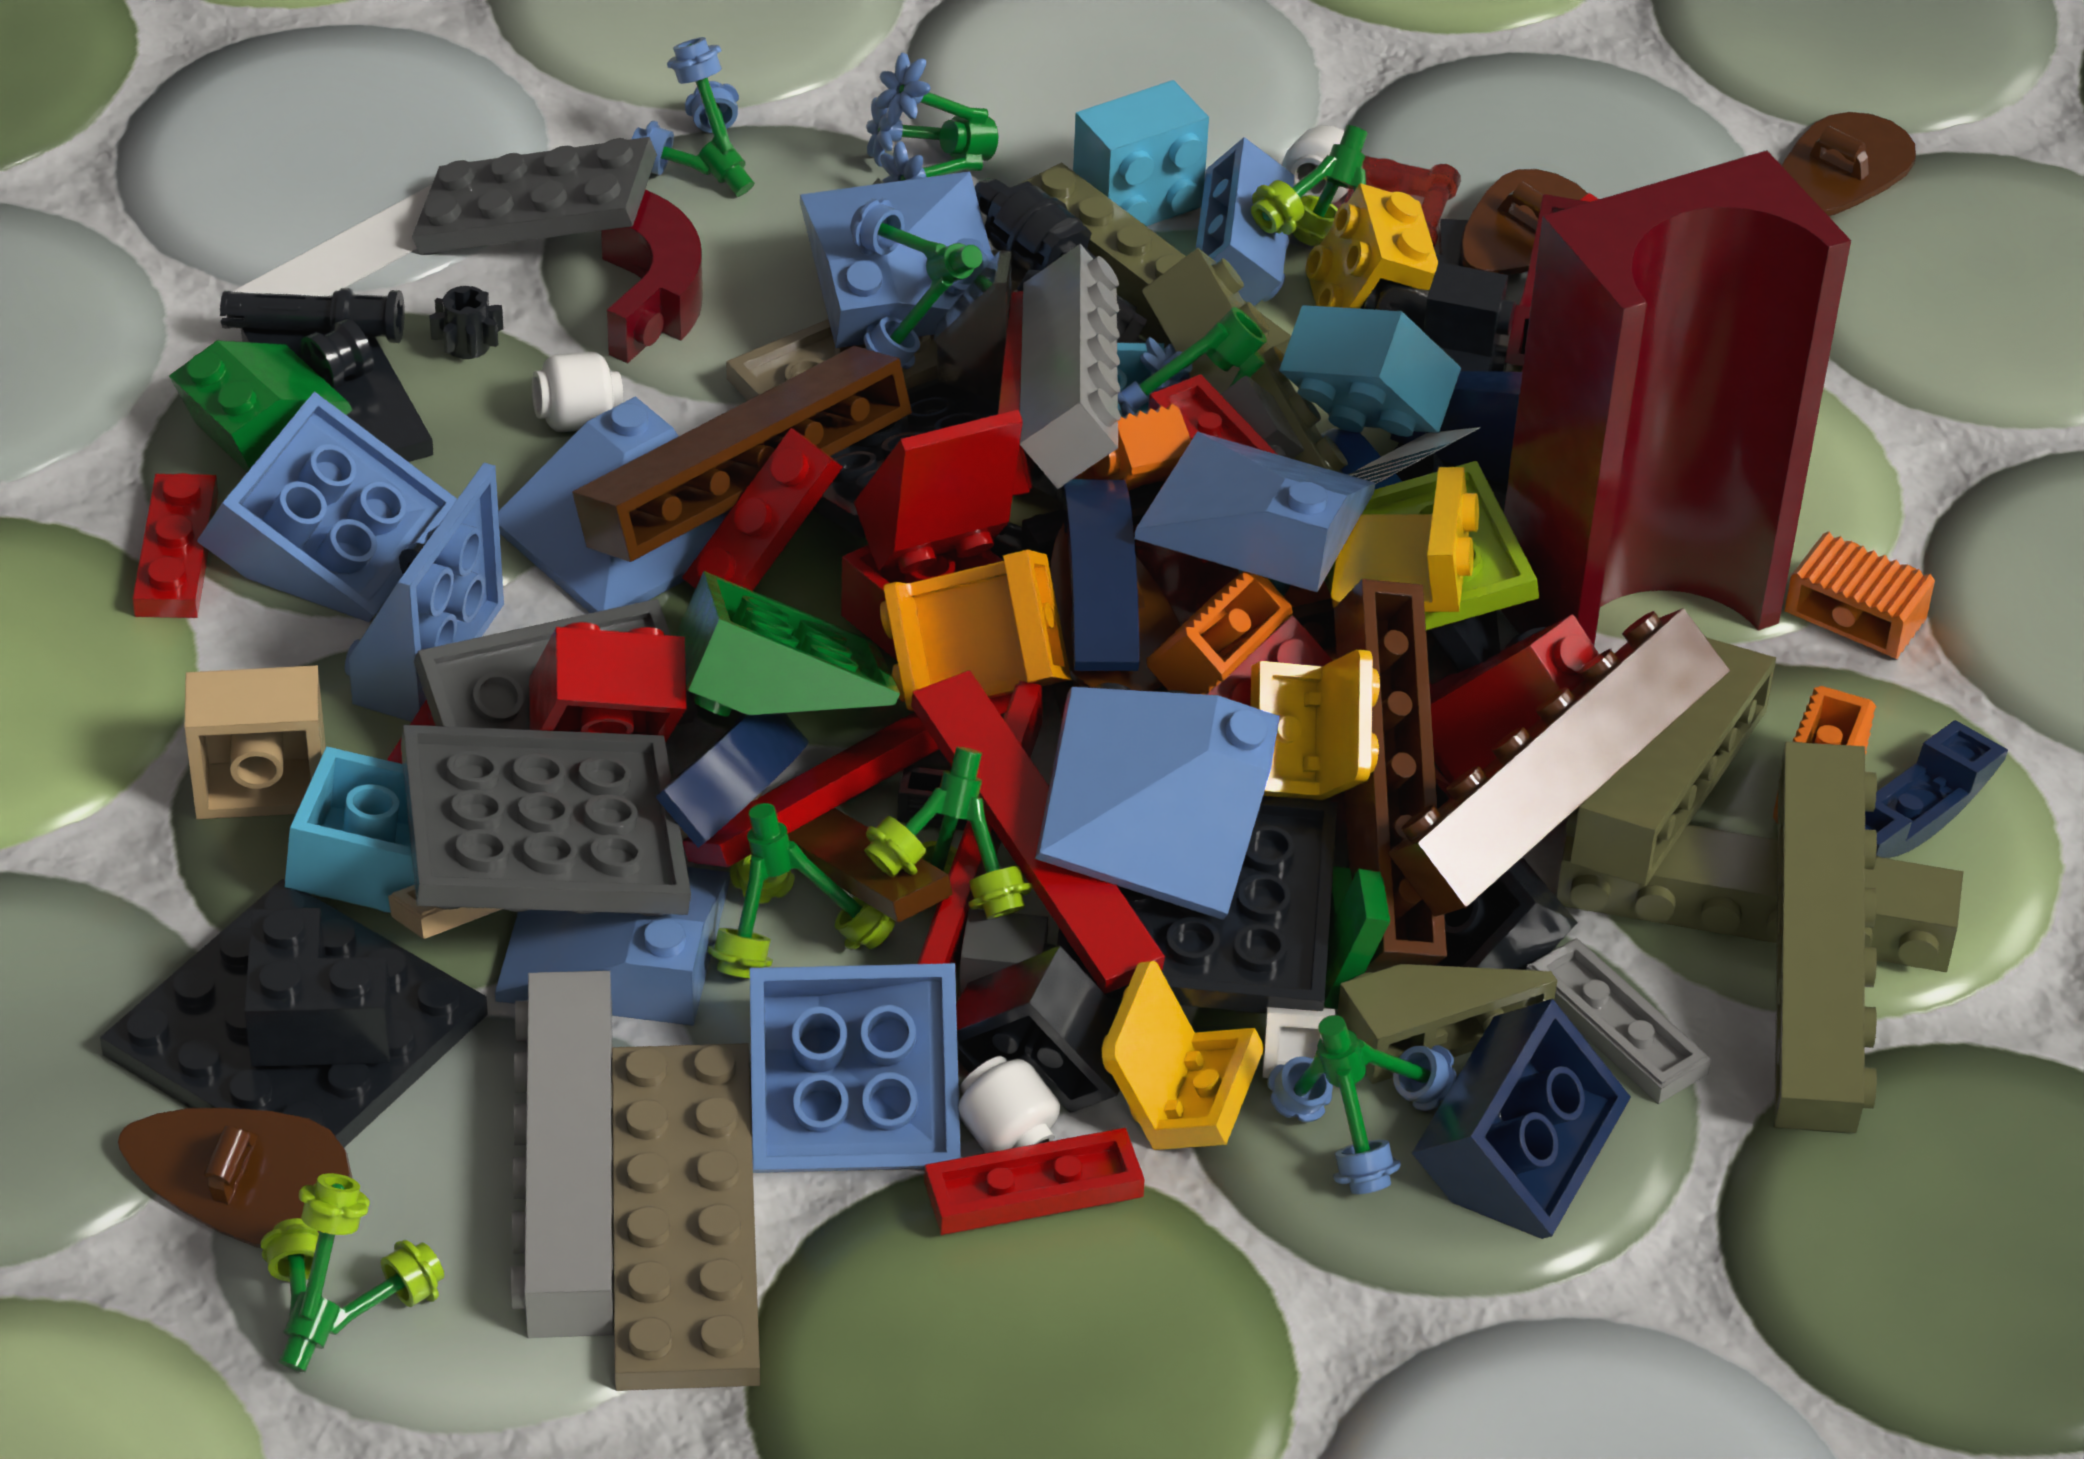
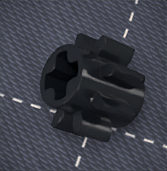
[429,286,504,359]

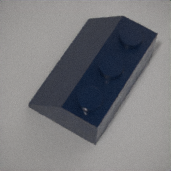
[1412,999,1631,1239]

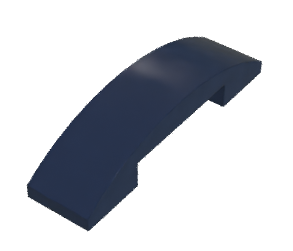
[1061,479,1140,671]
[656,713,809,848]
[1865,720,2008,858]

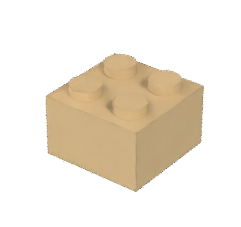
[184,665,326,819]

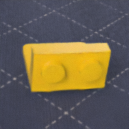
[1305,183,1438,309]
[1331,467,1479,612]
[1251,649,1380,801]
[1102,961,1265,1150]

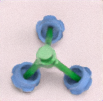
[632,37,755,197]
[850,199,996,369]
[1267,1015,1457,1194]

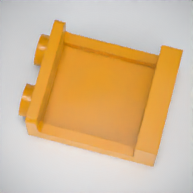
[880,550,1071,711]

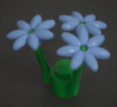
[866,53,999,184]
[1118,307,1267,417]

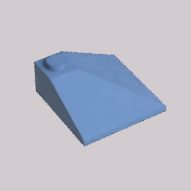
[799,172,1009,348]
[197,391,457,622]
[498,396,731,613]
[1134,432,1375,592]
[345,462,504,722]
[1035,687,1280,920]
[495,867,730,1026]
[750,963,961,1173]

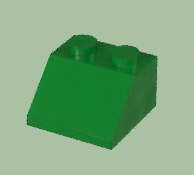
[169,340,352,472]

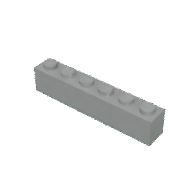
[1020,244,1121,489]
[511,971,614,1338]

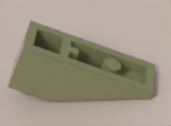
[1337,964,1558,1084]

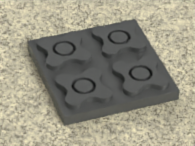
[401,725,691,916]

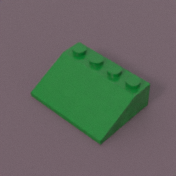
[675,571,900,716]

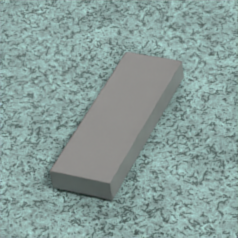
[1526,938,1711,1104]

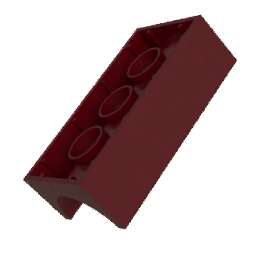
[1500,150,1851,645]

